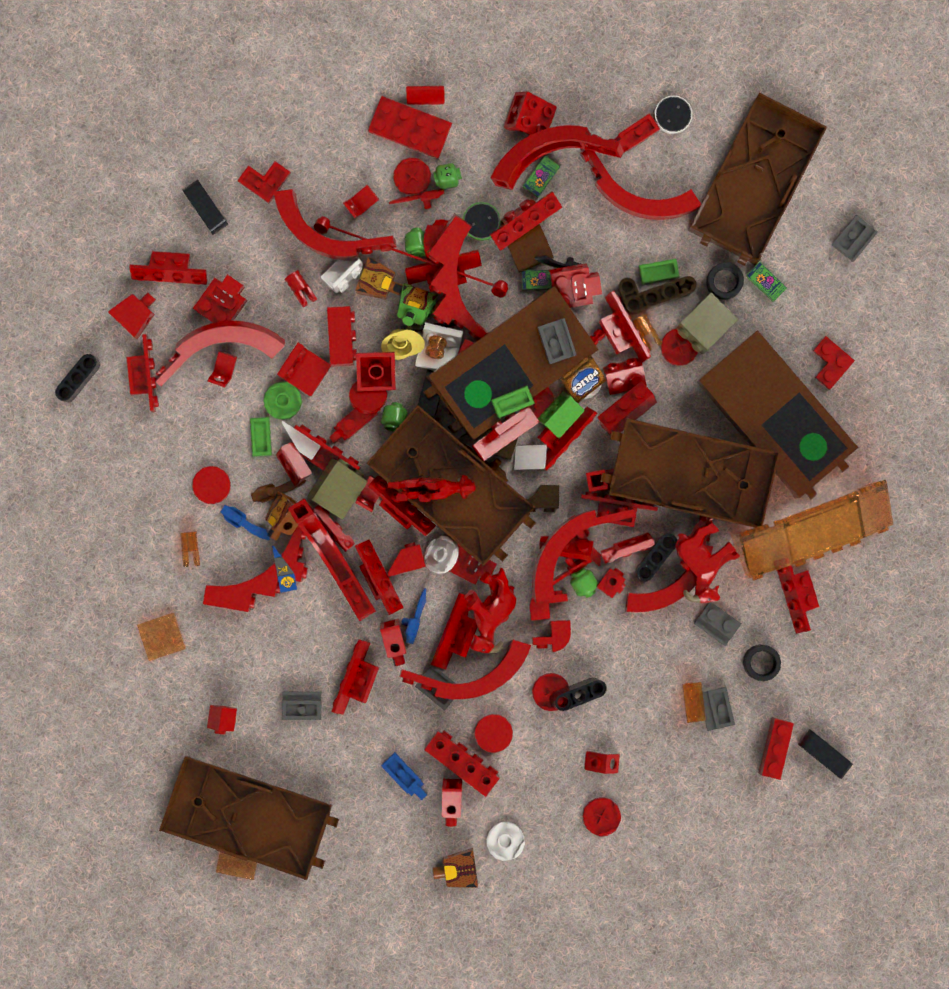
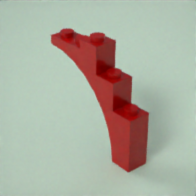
[428,213,488,340]
[203,526,308,612]

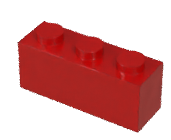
[327,306,357,367]
[597,381,657,436]
[758,717,794,780]

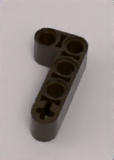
[617,276,697,315]

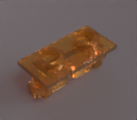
[682,682,706,723]

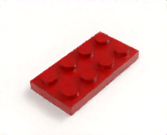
[368,96,452,159]

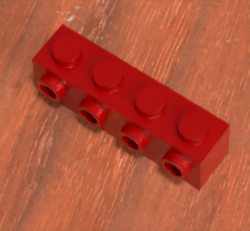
[424,730,500,797]

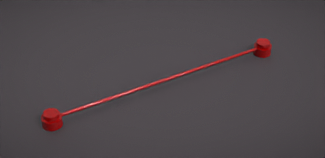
[314,216,508,298]

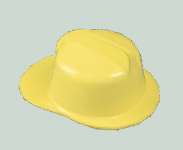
[381,329,425,360]

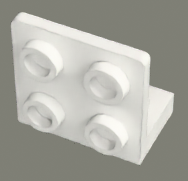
[321,259,364,294]
[415,322,463,371]

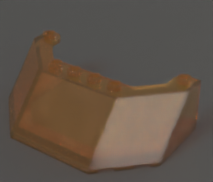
[731,479,894,581]

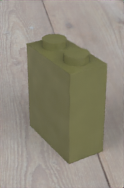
[676,293,738,355]
[307,458,368,520]

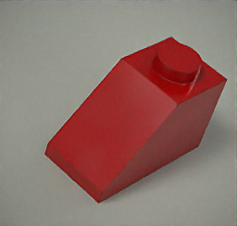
[388,542,426,577]

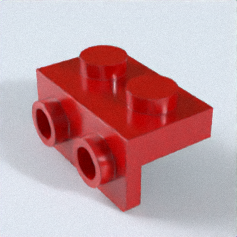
[603,358,647,395]

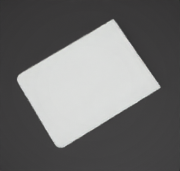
[514,445,547,470]

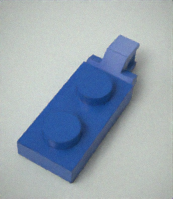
[381,752,427,800]

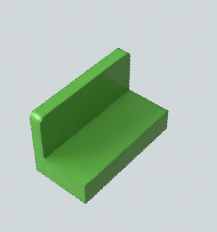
[538,391,584,438]

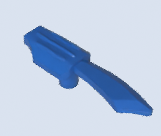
[220,505,270,541]
[402,588,426,644]

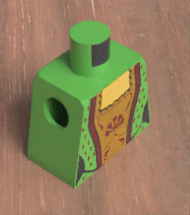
[397,283,438,326]

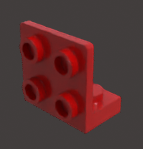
[503,91,557,135]
[277,342,331,397]

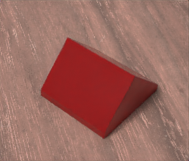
[356,352,396,391]

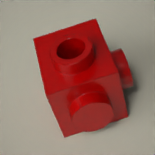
[597,568,626,598]
[207,705,237,735]

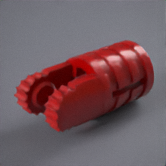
[284,270,317,307]

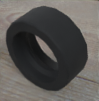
[706,262,744,300]
[743,644,781,681]

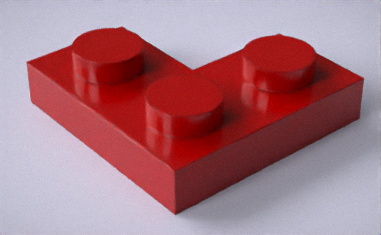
[237,161,291,204]
[813,336,855,390]

